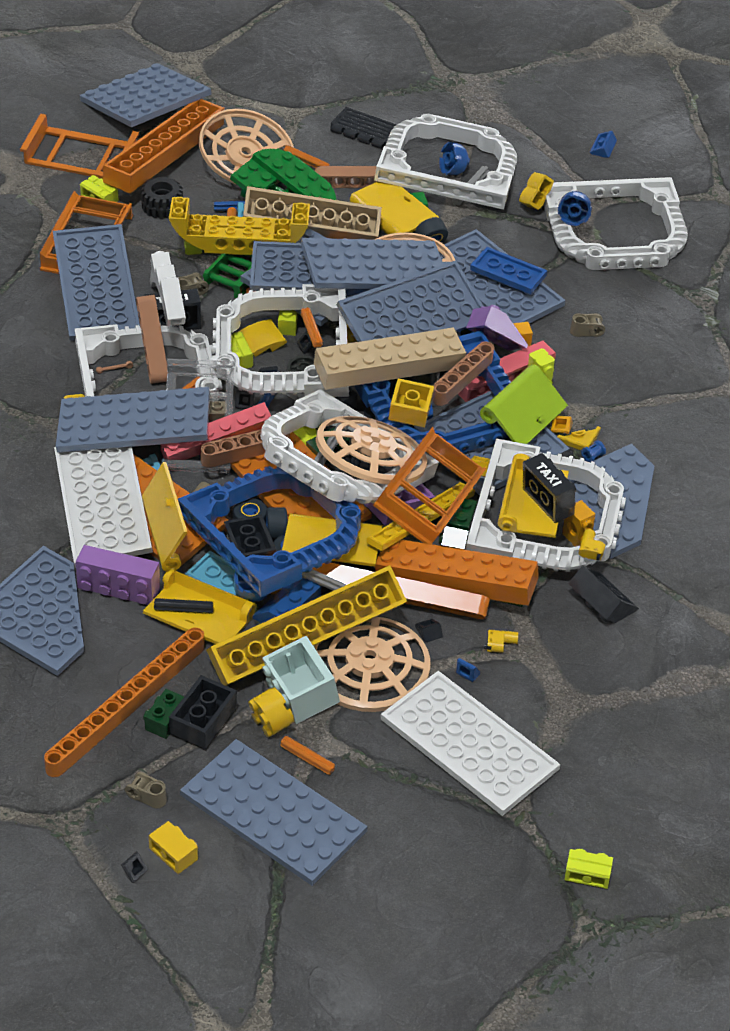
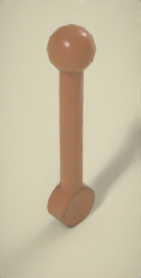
[96,361,133,374]

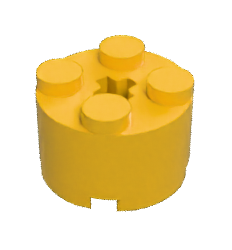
[248,688,294,738]

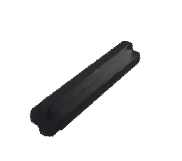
[154,598,213,613]

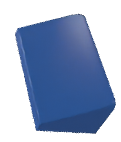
[590,131,617,158]

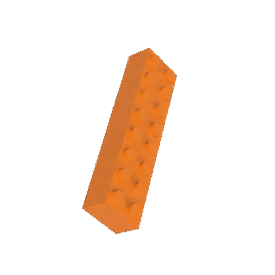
[375,540,539,606]

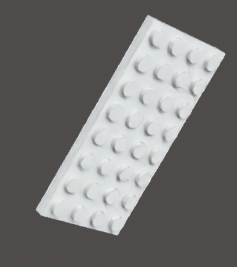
[54,446,153,568]
[381,671,560,816]

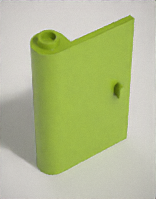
[480,365,568,444]

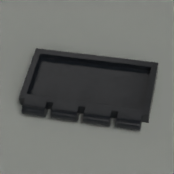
[330,107,397,149]

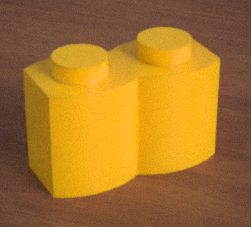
[519,172,554,210]

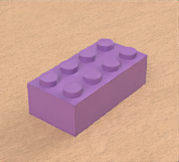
[76,545,160,605]

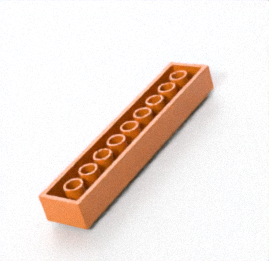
[103,99,225,193]

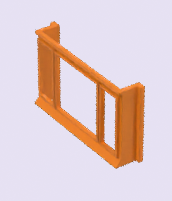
[20,114,139,179]
[40,191,134,274]
[373,427,487,544]

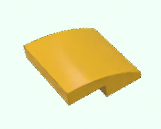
[238,319,287,357]

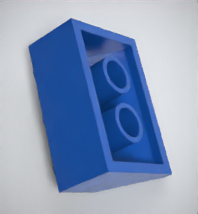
[253,578,321,623]

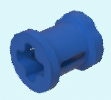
[581,440,606,462]

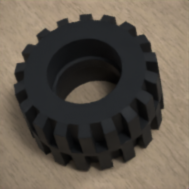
[141,177,183,219]

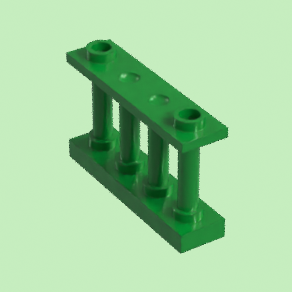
[203,254,252,298]

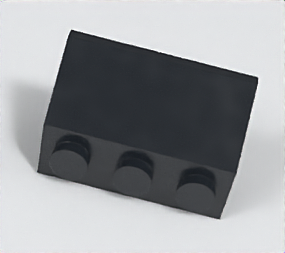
[568,565,639,623]

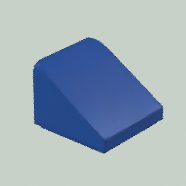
[456,658,480,682]

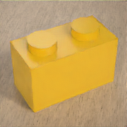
[149,821,198,874]

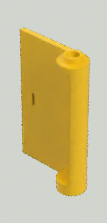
[350,181,439,235]
[498,453,569,538]
[142,462,187,572]
[282,513,382,567]
[143,569,257,644]

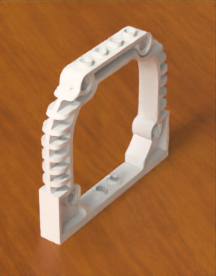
[374,114,517,209]
[543,177,688,270]
[212,284,349,397]
[75,323,222,401]
[260,389,439,504]
[466,439,626,572]

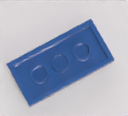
[470,247,547,294]

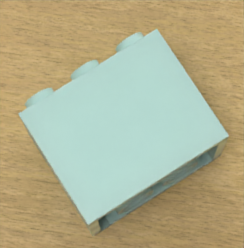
[262,636,340,724]

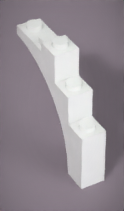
[150,251,186,326]

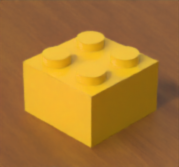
[388,378,434,428]

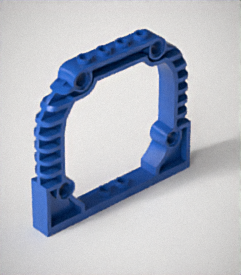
[354,330,511,459]
[178,466,361,597]

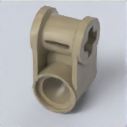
[178,272,209,295]
[570,313,605,337]
[125,772,167,809]

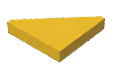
[557,426,601,450]

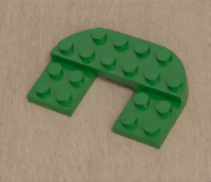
[230,149,336,200]

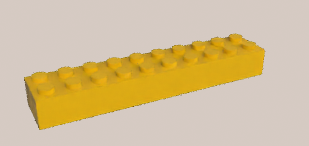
[206,565,407,686]

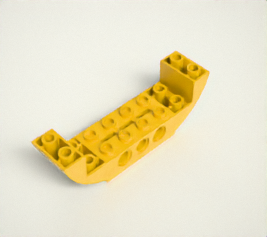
[169,197,310,255]

